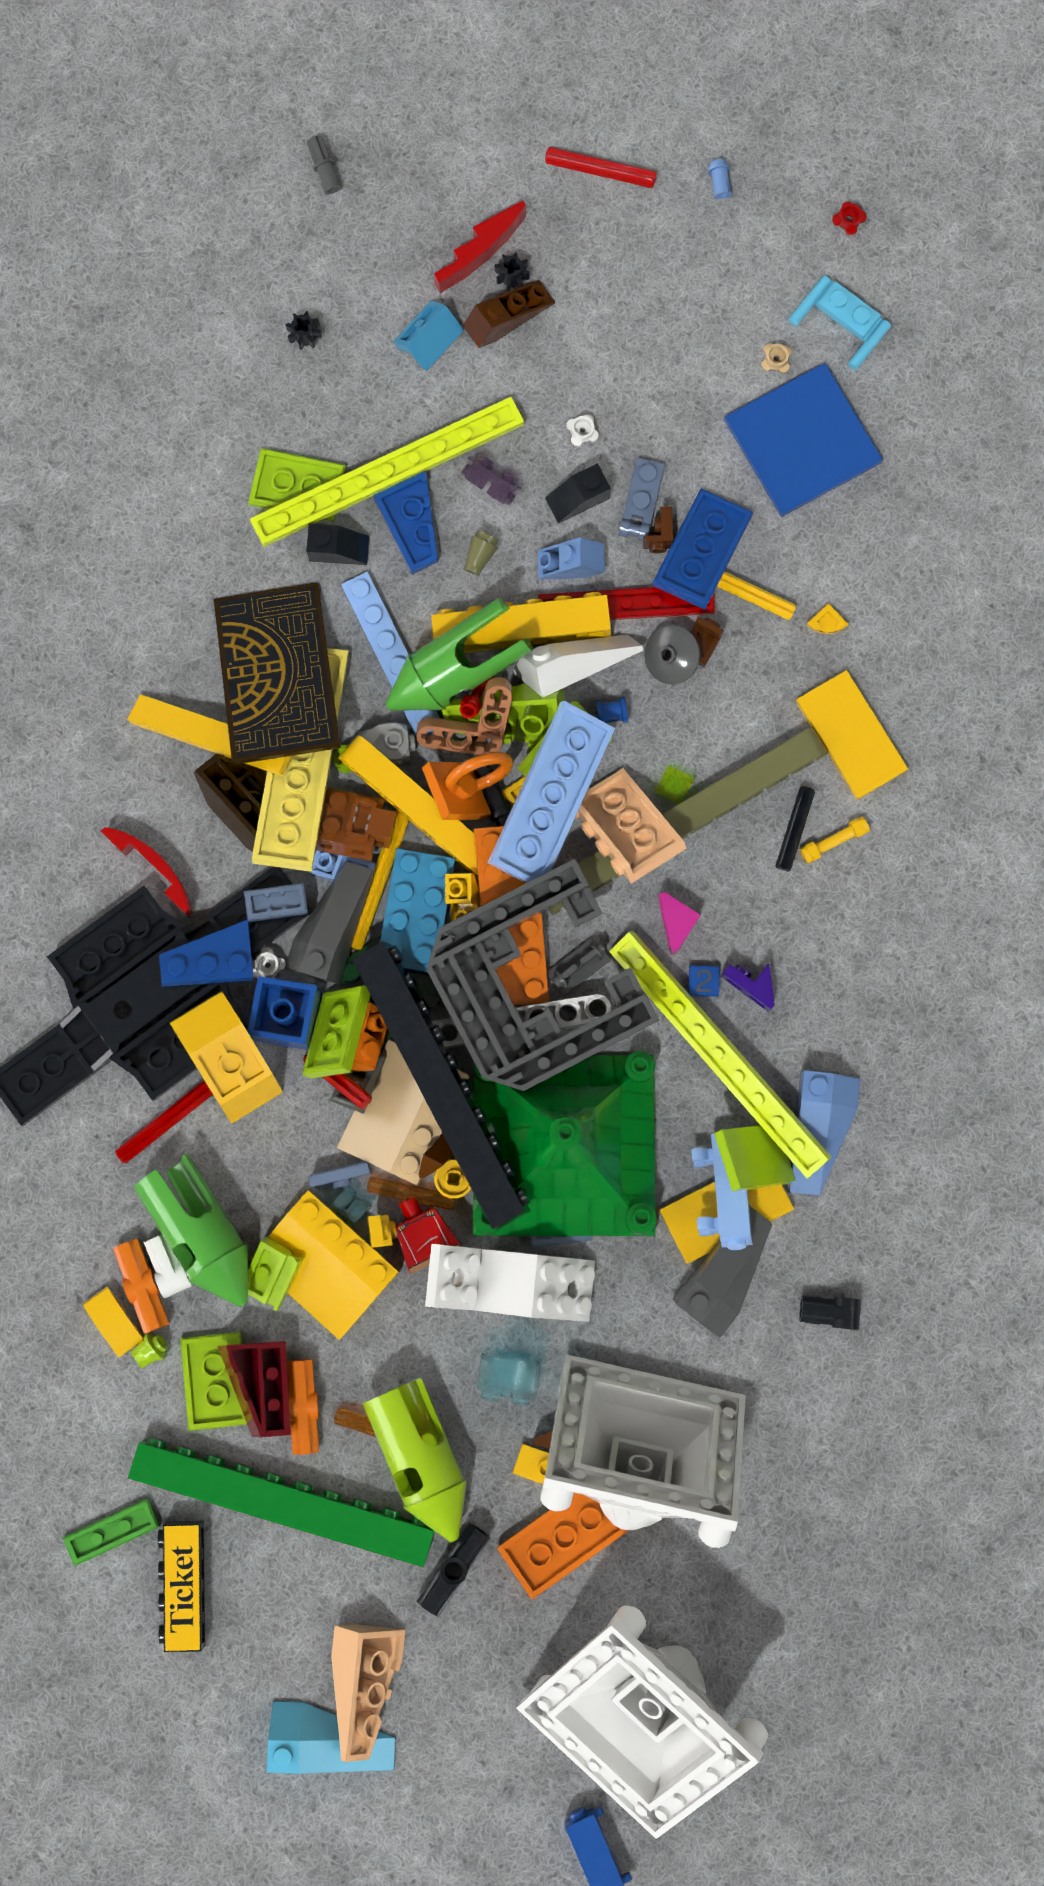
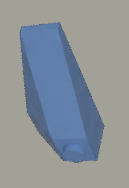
[789,1070,860,1196]

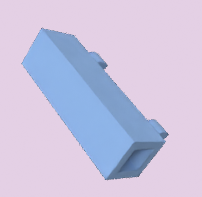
[691,1134,753,1250]

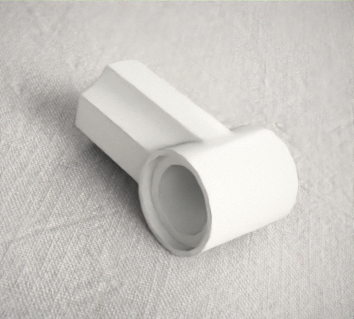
[144,1235,193,1298]

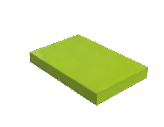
[248,448,346,523]
[302,985,370,1079]
[714,1125,796,1192]
[180,1332,247,1431]

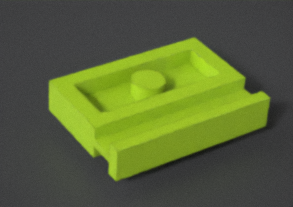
[248,1237,303,1311]

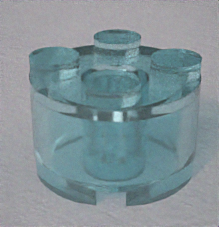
[477,1349,542,1405]

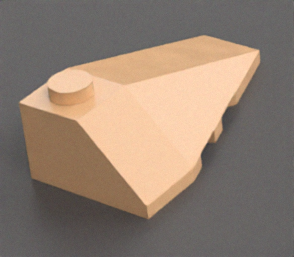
[331,1624,405,1762]

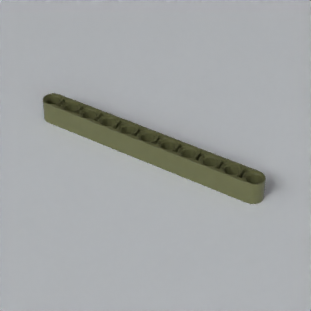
[549,727,828,915]

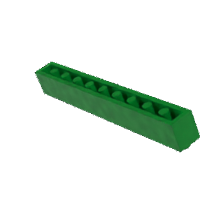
[127,1437,434,1568]

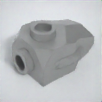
[358,723,416,766]

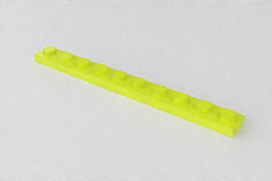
[250,397,524,548]
[609,931,832,1179]

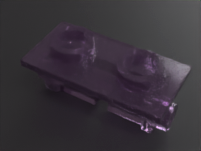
[462,454,523,505]

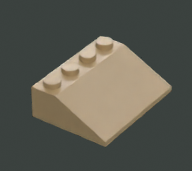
[337,1040,469,1186]

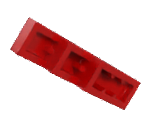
[434,201,526,294]

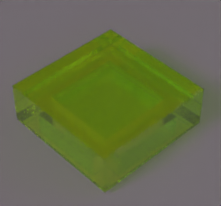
[655,765,695,804]

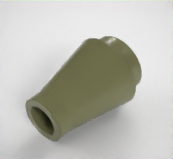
[463,530,499,576]

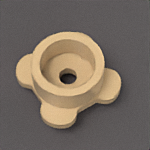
[761,343,792,374]

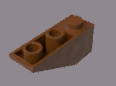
[463,280,555,348]

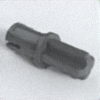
[307,136,342,195]

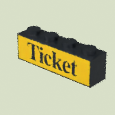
[158,1520,205,1652]

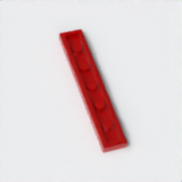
[538,587,715,620]

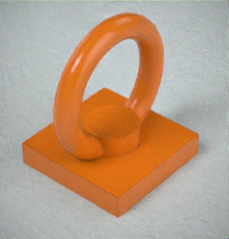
[422,752,513,820]

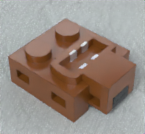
[316,788,396,861]

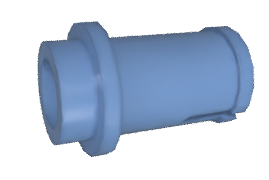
[708,159,732,199]

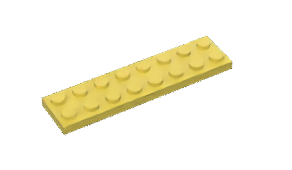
[252,648,349,872]

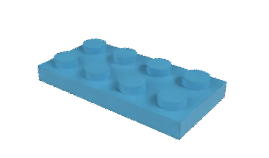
[380,848,455,974]

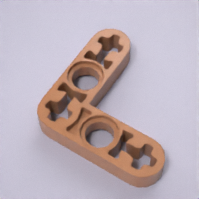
[416,677,512,755]

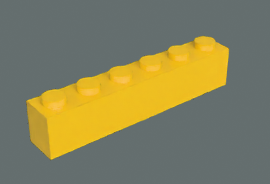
[431,592,611,653]

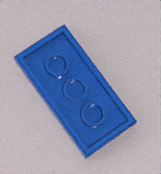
[652,488,753,610]

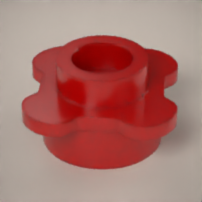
[832,202,867,235]

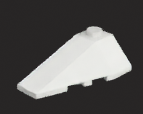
[513,634,643,698]

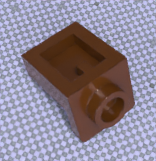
[643,507,673,554]

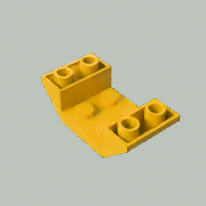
[169,991,283,1124]

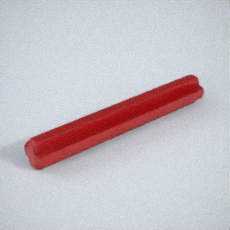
[545,147,657,188]
[115,1080,213,1163]

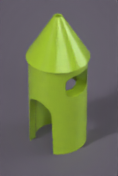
[362,1377,467,1542]

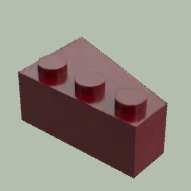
[217,1341,291,1438]

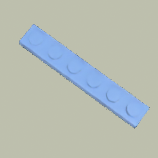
[341,572,440,738]

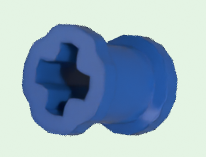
[595,696,628,723]

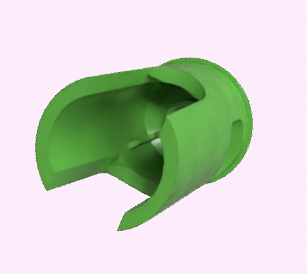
[385,597,533,711]
[133,1154,248,1307]

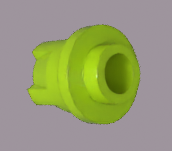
[130,1332,168,1369]

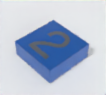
[688,965,719,997]

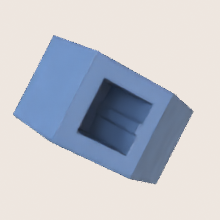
[538,537,605,579]

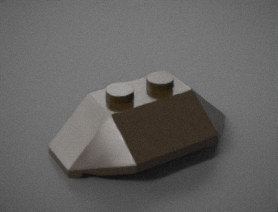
[194,754,267,852]

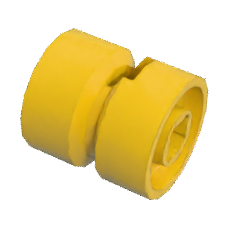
[433,1154,471,1198]

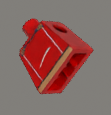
[395,1196,462,1274]

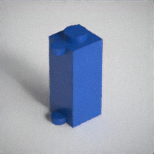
[565,1806,632,1886]

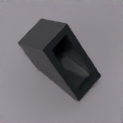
[545,463,611,524]
[306,523,369,565]

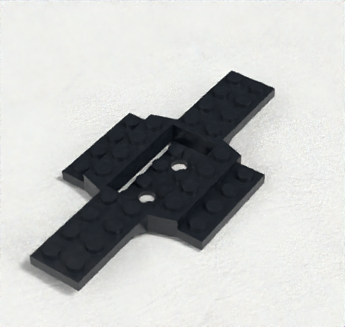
[0,867,313,1126]

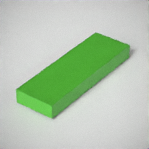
[63,1498,160,1567]

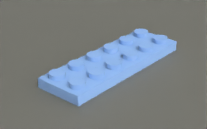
[487,701,615,883]

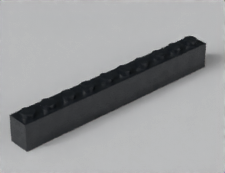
[352,941,531,1229]

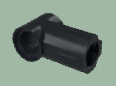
[799,1296,861,1330]

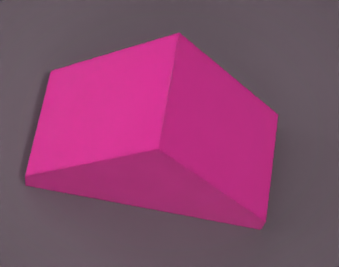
[658,892,701,955]

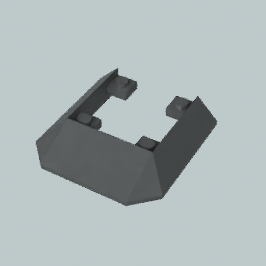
[426,859,660,1091]

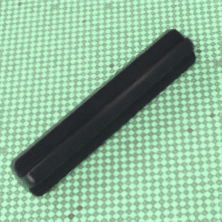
[775,786,815,872]

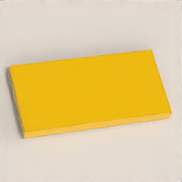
[795,670,908,800]
[659,1182,794,1264]

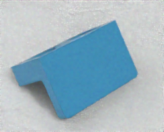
[393,301,463,370]

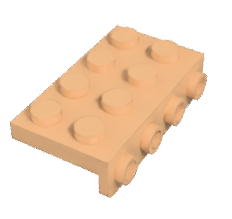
[574,768,687,884]

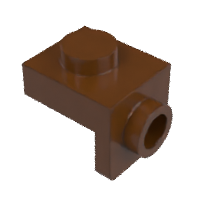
[691,617,724,668]

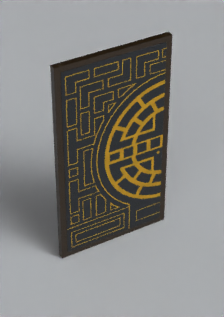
[214,582,341,765]

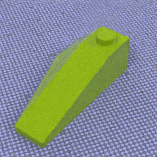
[442,684,565,749]

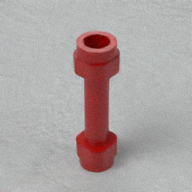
[459,676,494,719]

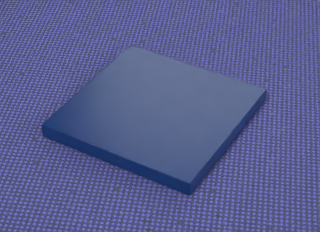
[724,363,883,517]

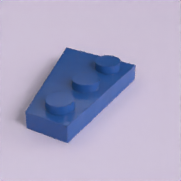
[373,471,438,575]
[159,920,253,987]

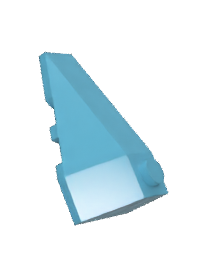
[266,1701,396,1774]

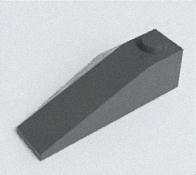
[673,1205,772,1338]

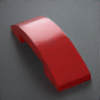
[101,827,193,917]

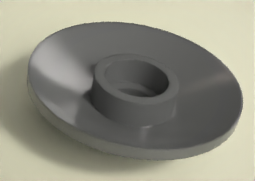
[644,625,700,684]

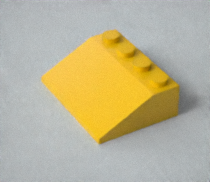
[250,1190,401,1340]

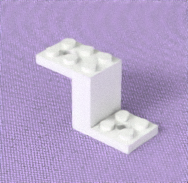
[425,1244,595,1322]

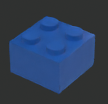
[247,976,322,1050]

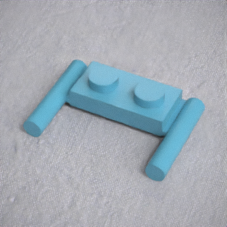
[788,275,891,371]

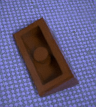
[418,1134,453,1179]

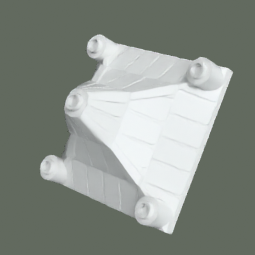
[540,1354,746,1548]
[516,1606,768,1839]

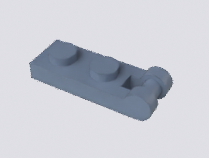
[618,458,665,541]

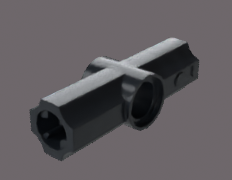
[416,1522,491,1617]

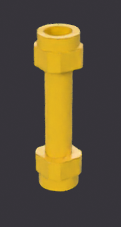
[799,816,870,865]

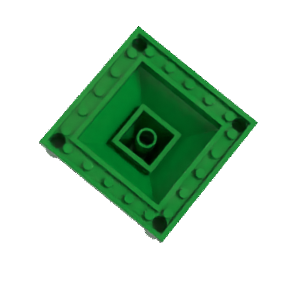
[472,1051,657,1237]

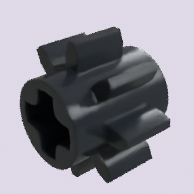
[494,252,530,291]
[285,311,322,350]

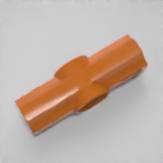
[113,1239,170,1334]
[287,1359,319,1455]

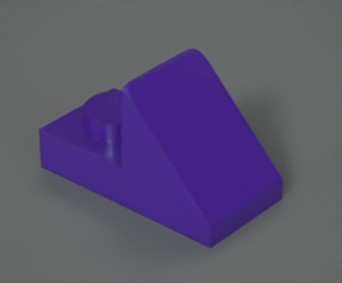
[721,964,775,1012]

